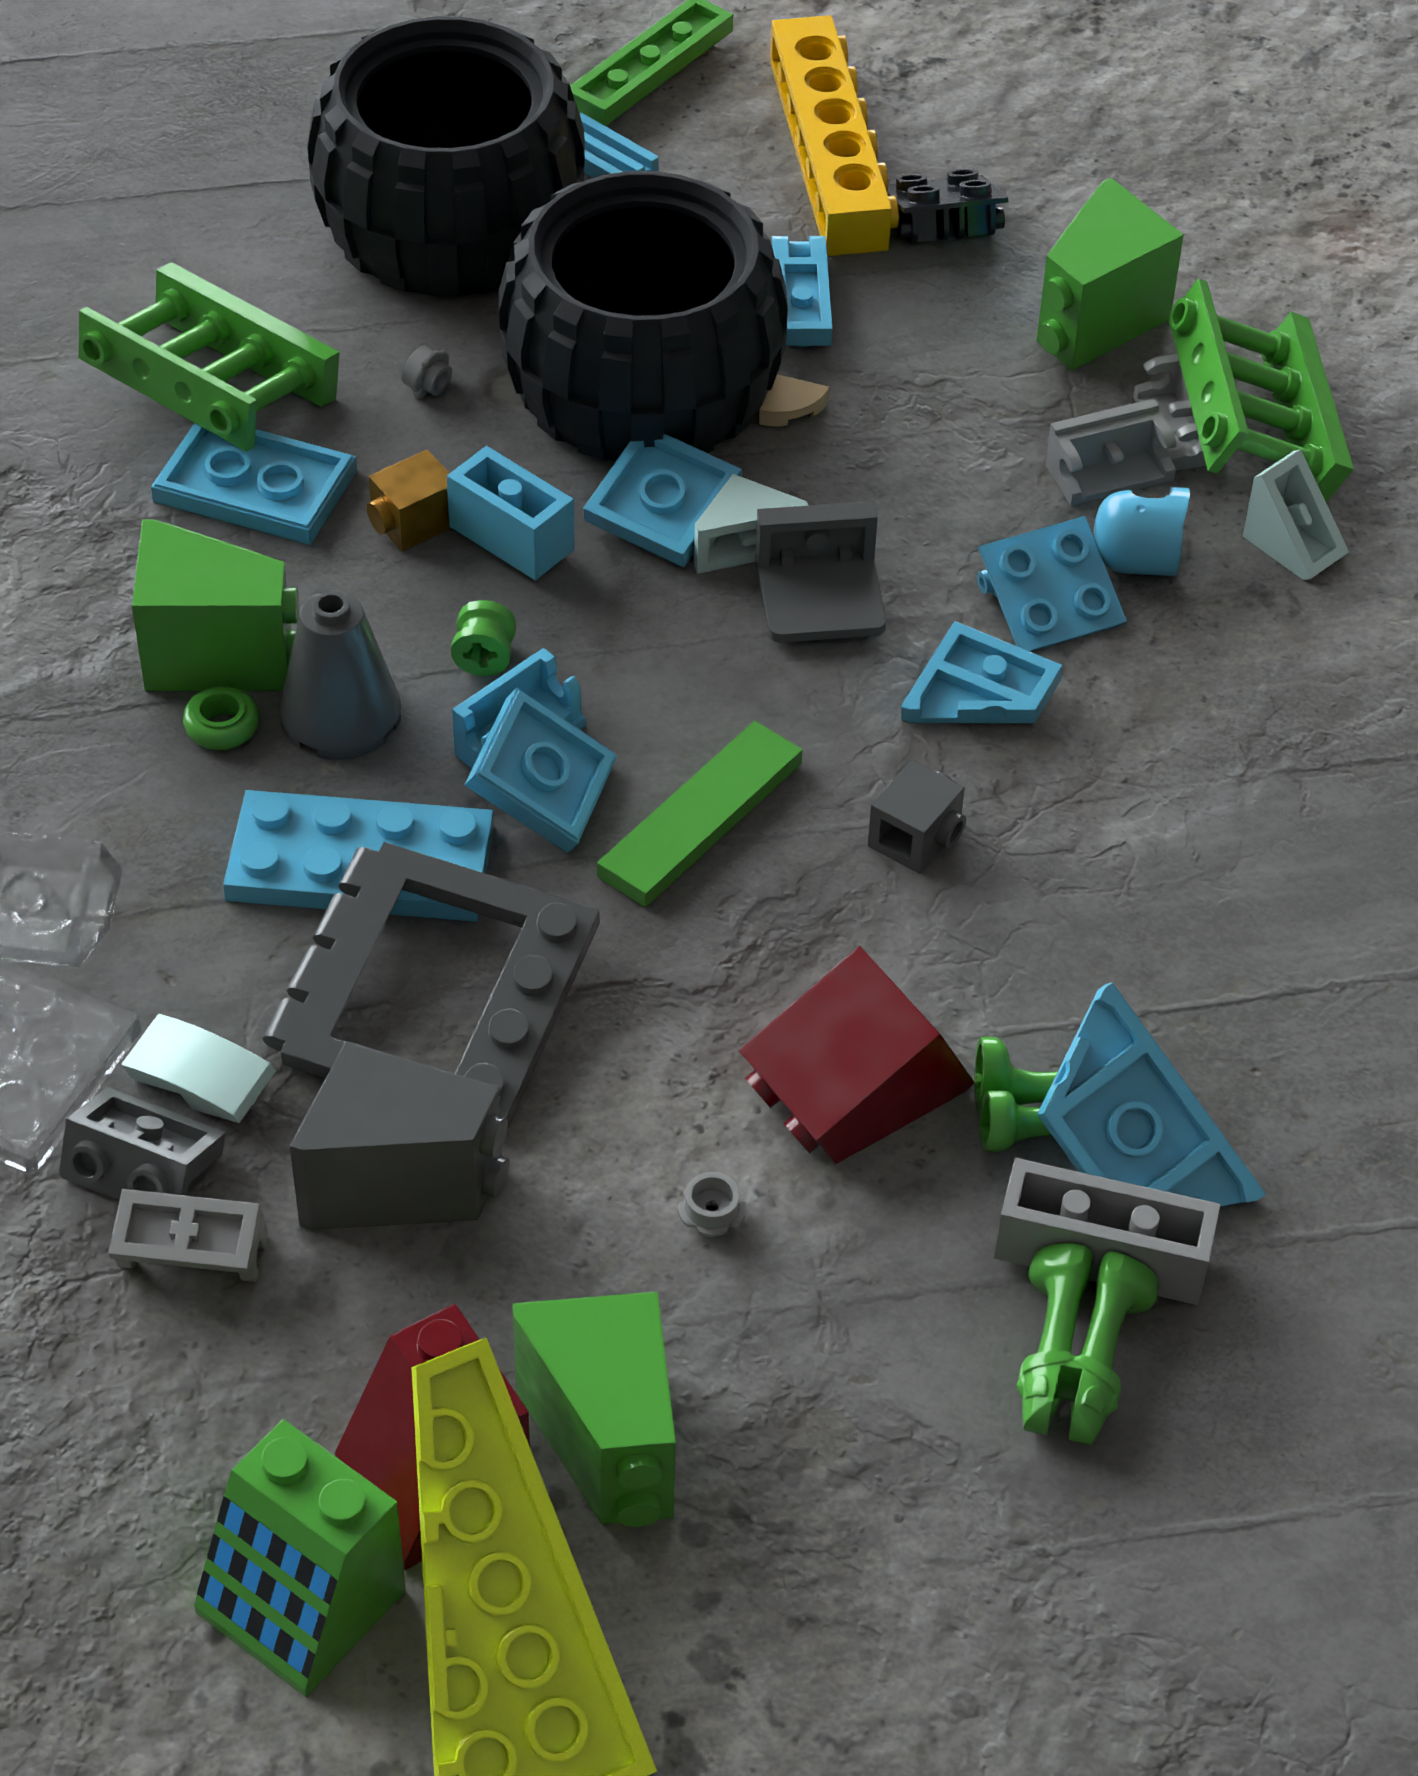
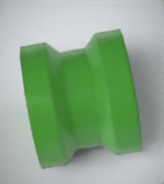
[451,600,517,676]

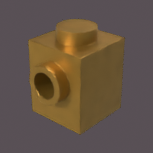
[366,449,452,552]

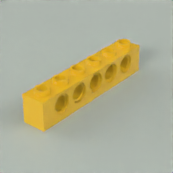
[770,15,899,256]

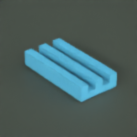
[580,113,659,178]

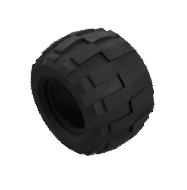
[307,16,585,296]
[499,171,788,461]

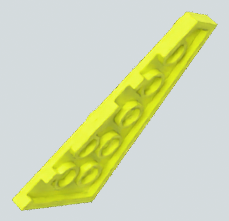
[412,1338,657,1776]

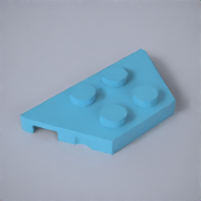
[1037,982,1266,1206]

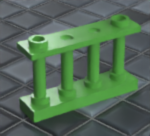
[78,262,340,452]
[1168,278,1354,503]

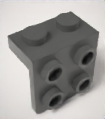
[755,501,887,643]

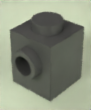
[868,760,966,874]

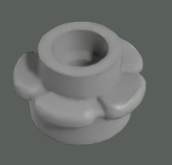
[402,345,452,399]
[678,1172,746,1237]

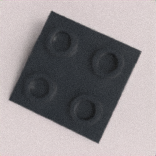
[887,169,1009,244]

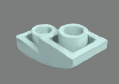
[121,1014,276,1123]

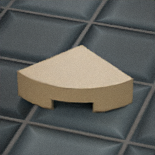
[759,374,830,427]

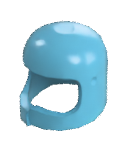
[1094,487,1190,576]

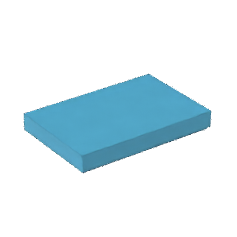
[151,423,357,545]

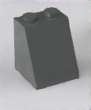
[290,1041,510,1230]

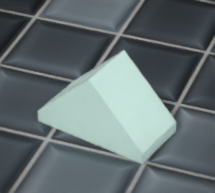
[1243,449,1349,580]
[694,474,808,574]

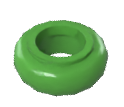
[183,686,259,750]

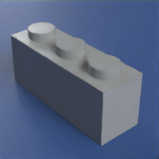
[994,1158,1221,1305]

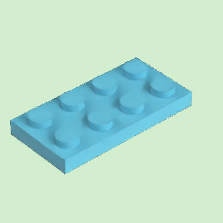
[223,790,494,922]

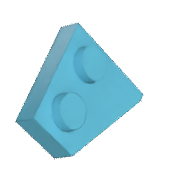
[901,621,1062,723]

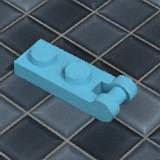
[771,236,832,347]

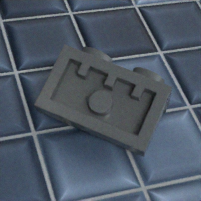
[59,1087,226,1200]

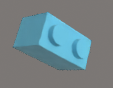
[447,445,575,581]

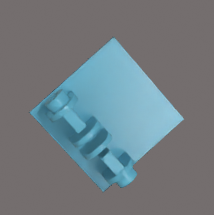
[977,516,1127,652]

